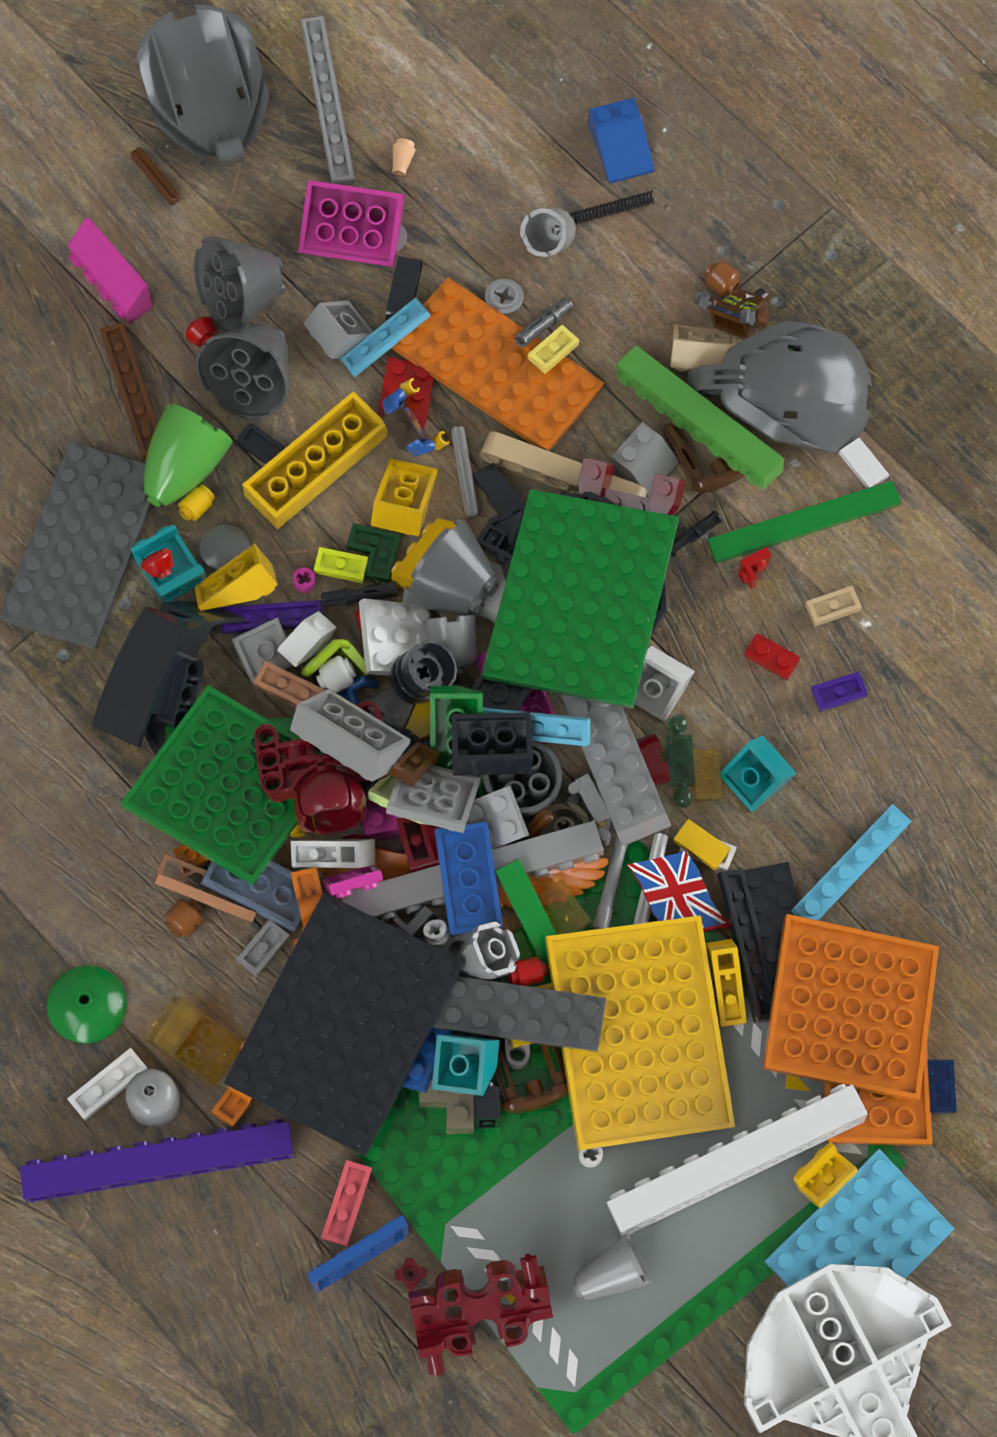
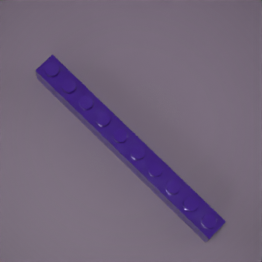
[19,1119,294,1203]

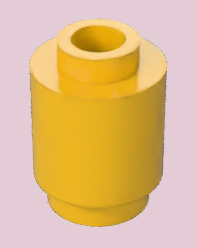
[178,485,215,521]

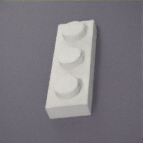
[67,1048,148,1121]

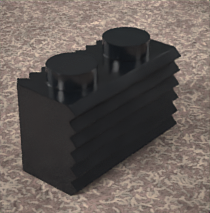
[473,1082,501,1129]

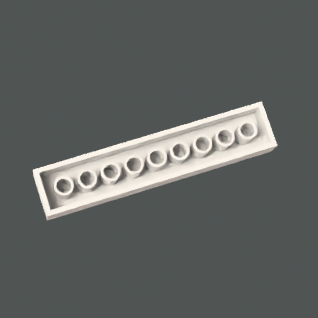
[607,1084,868,1237]

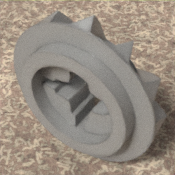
[485,279,524,315]

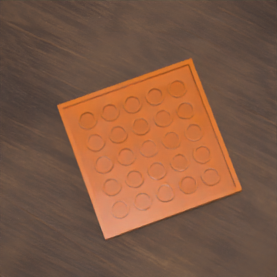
[762,914,939,1102]

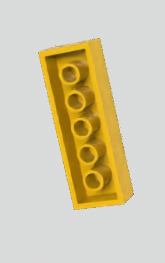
[242,391,388,530]

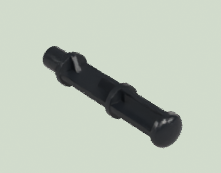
[671,511,723,557]

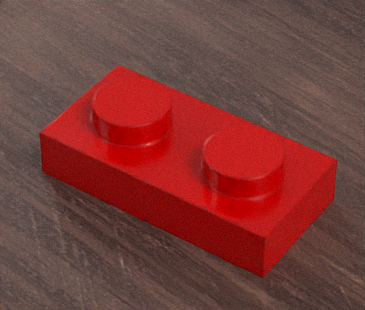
[744,633,801,681]

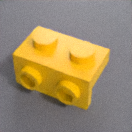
[793,1142,858,1209]

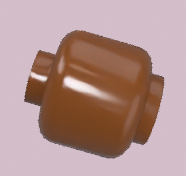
[704,261,741,297]
[164,899,203,938]

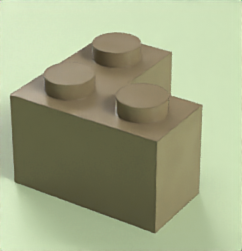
[419,1079,474,1134]

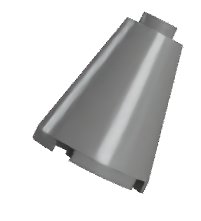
[572,1234,652,1301]

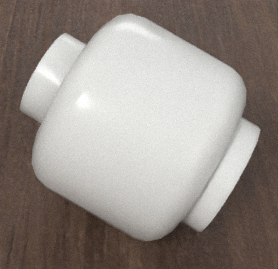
[316,656,356,693]

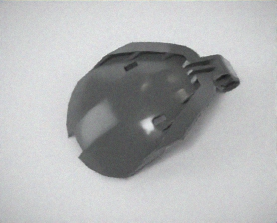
[136,4,270,168]
[687,321,872,454]

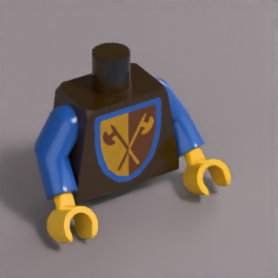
[382,378,450,457]

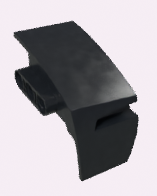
[92,601,245,747]

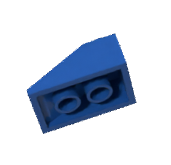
[587,97,654,184]

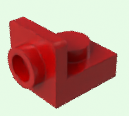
[738,547,772,589]

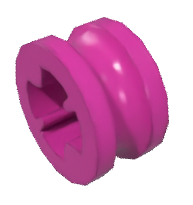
[293,567,316,593]

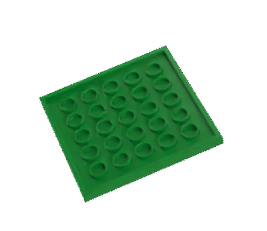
[121,685,324,886]

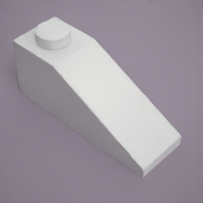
[291,839,376,868]

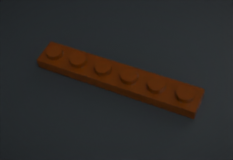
[100,322,157,460]

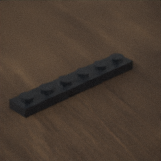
[717,869,774,1024]

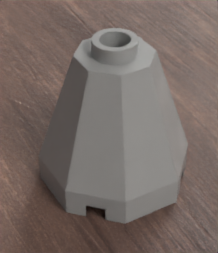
[456,922,520,979]

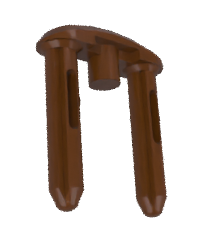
[663,404,744,493]
[484,1036,569,1113]

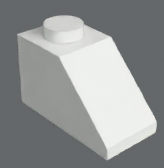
[277,611,337,667]

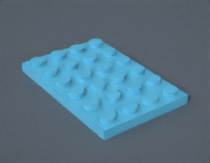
[764,1149,954,1286]

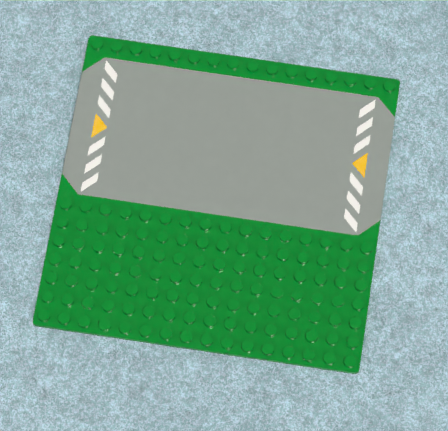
[356,840,905,1433]

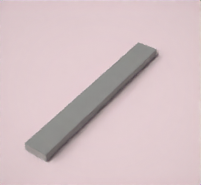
[301,16,355,185]

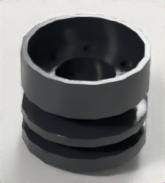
[390,641,457,704]

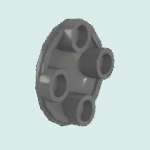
[200,524,250,570]

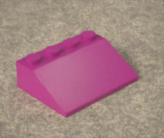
[298,180,406,267]

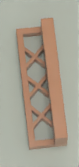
[253,661,355,709]
[152,854,256,922]

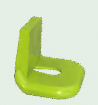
[301,639,367,678]

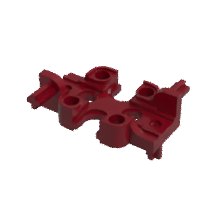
[408,1253,553,1377]

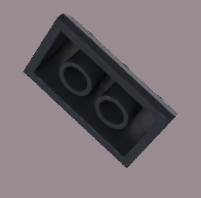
[451,712,533,776]

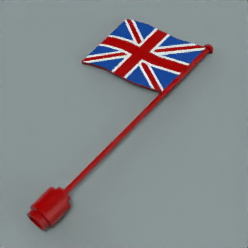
[506,852,730,986]

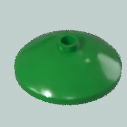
[47,965,127,1044]

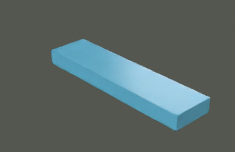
[340,298,431,377]

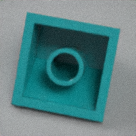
[718,735,796,812]
[432,1034,499,1096]

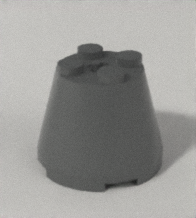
[483,741,562,818]

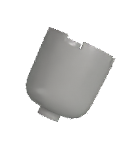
[520,207,576,257]
[426,615,478,673]
[126,1069,181,1127]

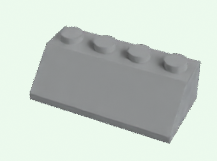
[290,689,411,781]

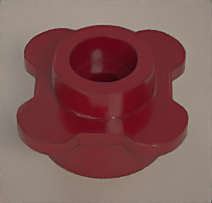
[394,1257,427,1291]

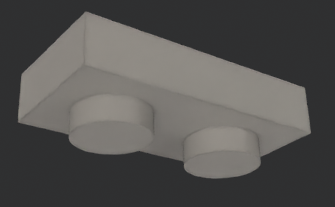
[236,920,290,977]

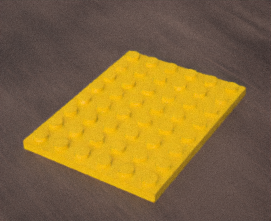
[545,916,735,1151]

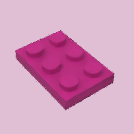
[321,866,383,898]

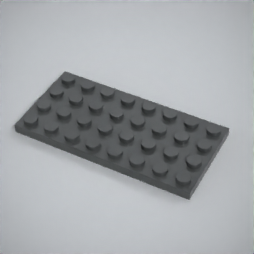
[0,441,152,650]

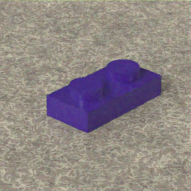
[810,671,868,713]

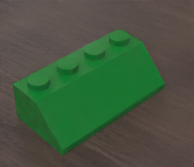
[430,686,483,795]

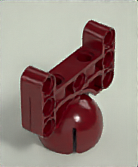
[254,701,391,834]

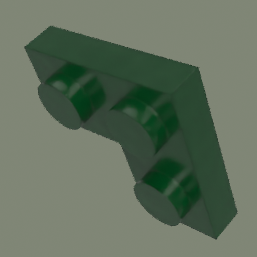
[346,523,401,583]

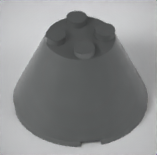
[194,236,285,333]
[196,323,289,418]
[403,519,499,617]

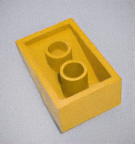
[371,458,438,537]
[194,543,278,611]

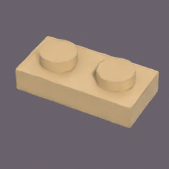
[805,586,862,627]

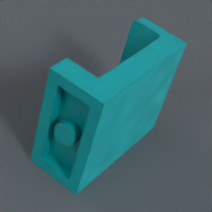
[131,525,206,603]

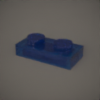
[927,1060,957,1114]

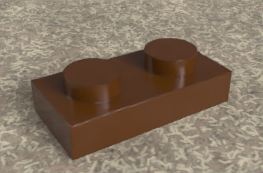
[390,741,440,786]

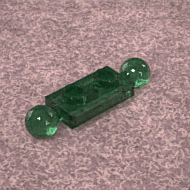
[665,714,695,808]

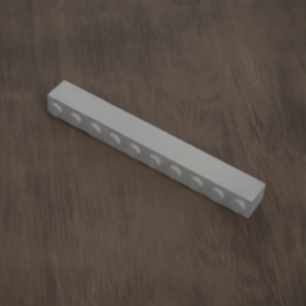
[342,820,604,922]

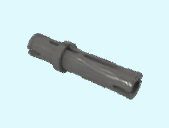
[514,297,573,348]

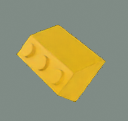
[391,518,456,591]

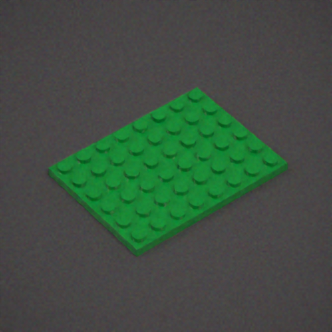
[482,489,679,709]

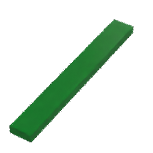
[707,481,901,564]

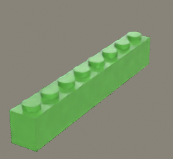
[616,345,784,490]

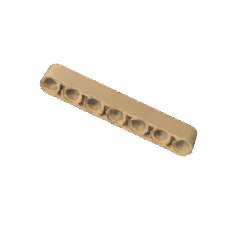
[479,432,648,497]

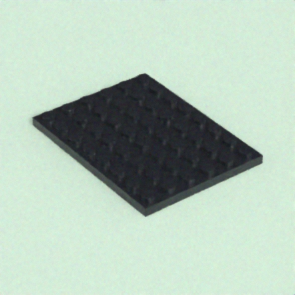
[224,892,466,1157]

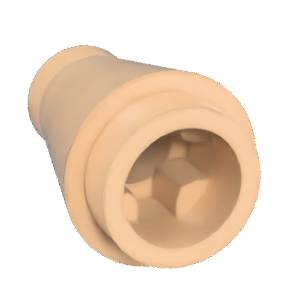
[392,138,416,176]

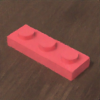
[321,1160,372,1247]

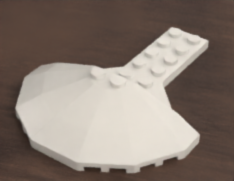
[744,1264,952,1437]

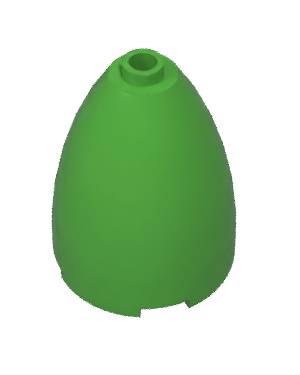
[144,403,233,508]

